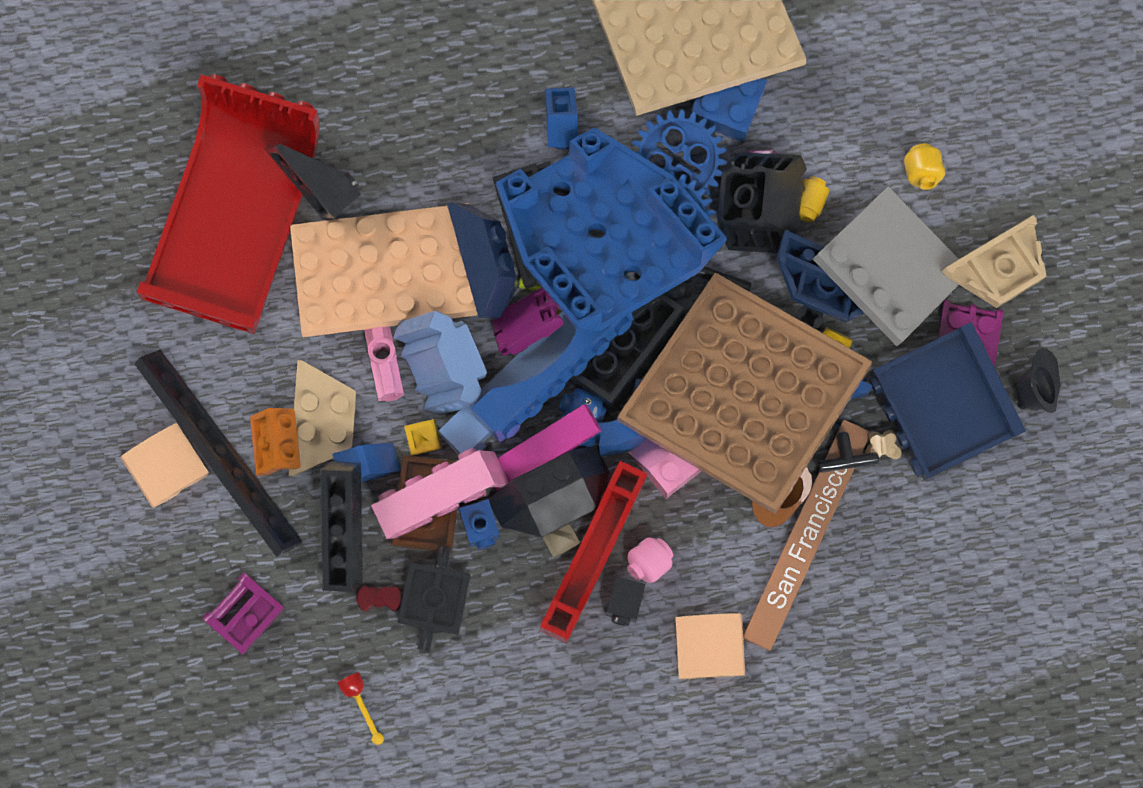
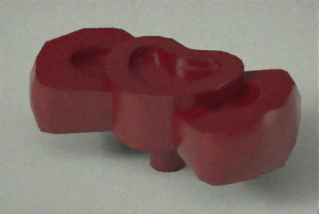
[356,586,403,612]

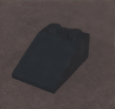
[264,144,361,218]

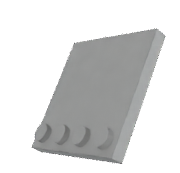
[813,186,959,346]

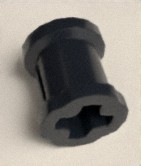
[796,305,823,330]

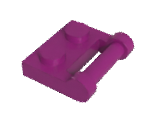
[202,572,285,655]

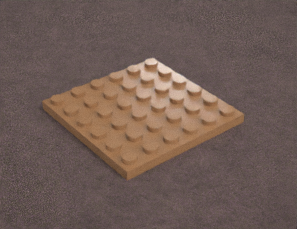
[617,273,872,514]

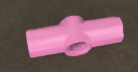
[364,326,404,402]

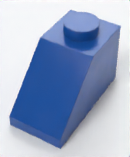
[545,88,578,150]
[332,443,401,483]

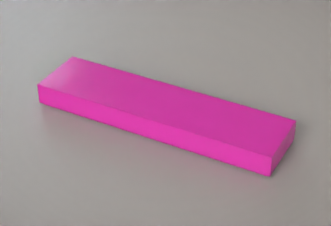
[495,404,602,491]

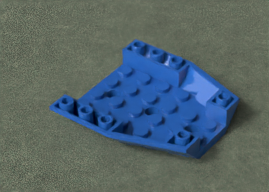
[496,127,727,331]

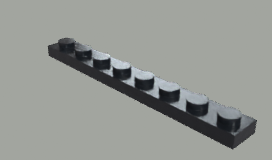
[134,350,302,557]

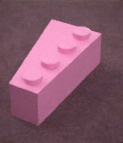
[371,448,509,539]

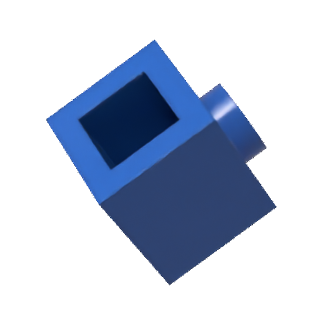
[459,499,499,550]

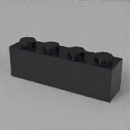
[321,461,363,593]

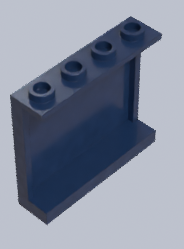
[869,322,1026,480]

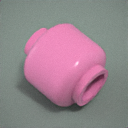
[627,537,673,583]

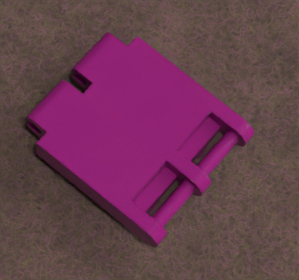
[491,287,563,356]
[937,299,1003,367]

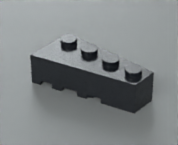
[568,294,685,413]

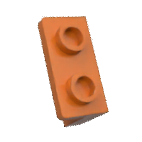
[250,408,301,476]

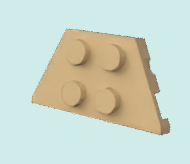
[942,215,1046,308]
[289,360,357,477]

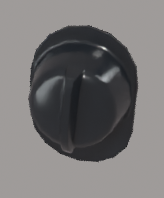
[1016,348,1061,413]

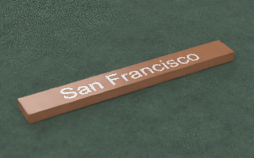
[743,420,871,651]

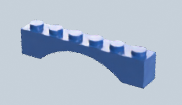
[471,313,634,443]

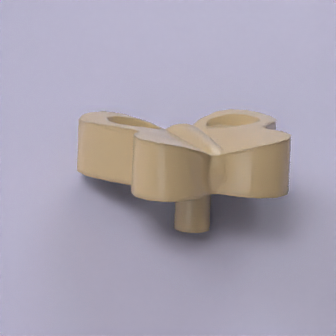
[865,430,902,459]

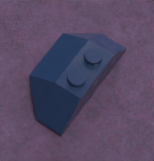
[447,202,519,319]
[776,230,865,323]

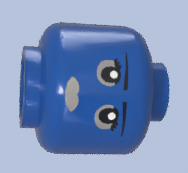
[559,388,606,423]

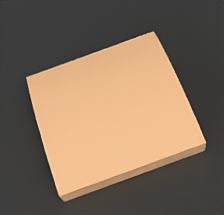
[121,423,209,508]
[676,613,745,679]

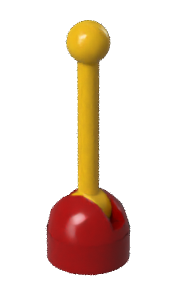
[337,672,384,745]

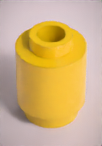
[799,176,830,223]

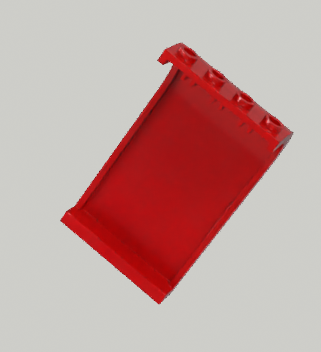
[137,74,320,335]

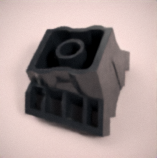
[717,152,807,253]

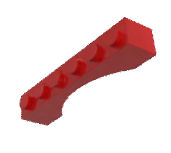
[539,461,647,644]

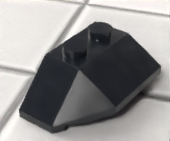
[489,445,609,538]

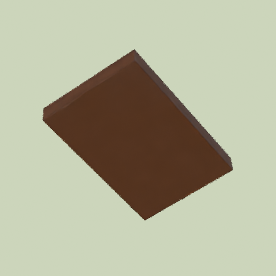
[391,455,458,553]

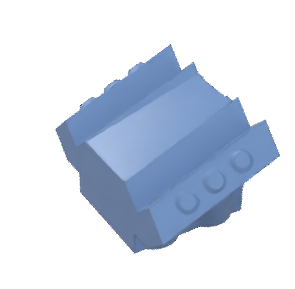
[393,311,487,415]

